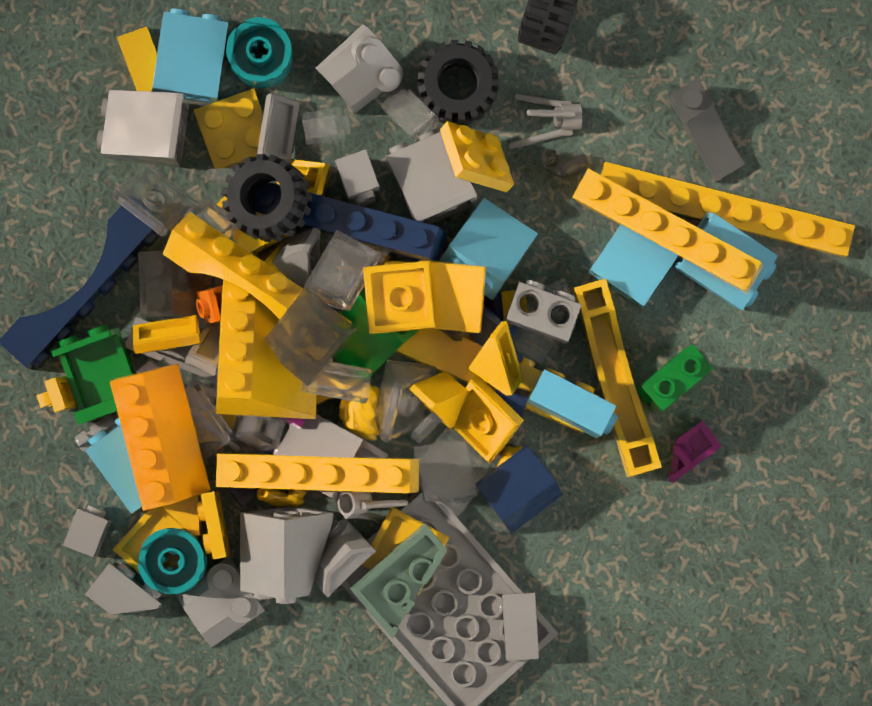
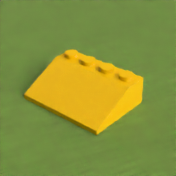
[216,280,319,419]

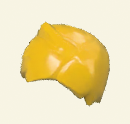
[339,384,387,441]

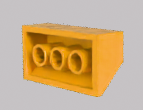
[110,363,211,511]

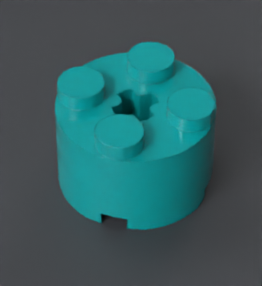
[226,17,293,89]
[138,528,207,594]

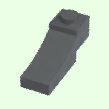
[668,78,745,182]

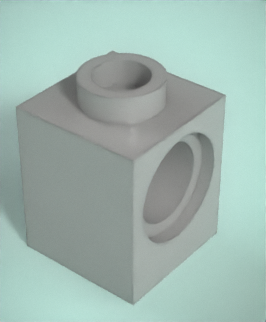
[63,505,112,557]

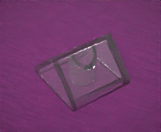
[304,230,382,311]
[374,360,437,443]

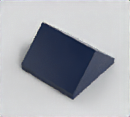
[475,445,563,534]

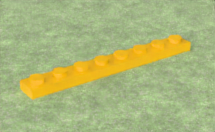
[601,162,855,258]

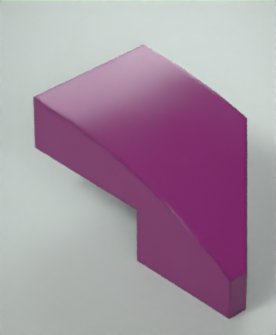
[669,420,722,483]

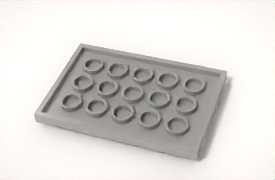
[341,486,558,706]

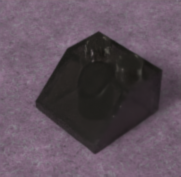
[139,251,210,319]
[265,287,358,386]

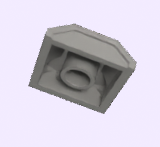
[316,24,404,114]
[314,519,376,597]
[175,557,266,647]

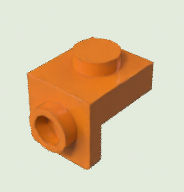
[196,285,223,323]

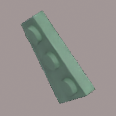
[349,523,447,638]

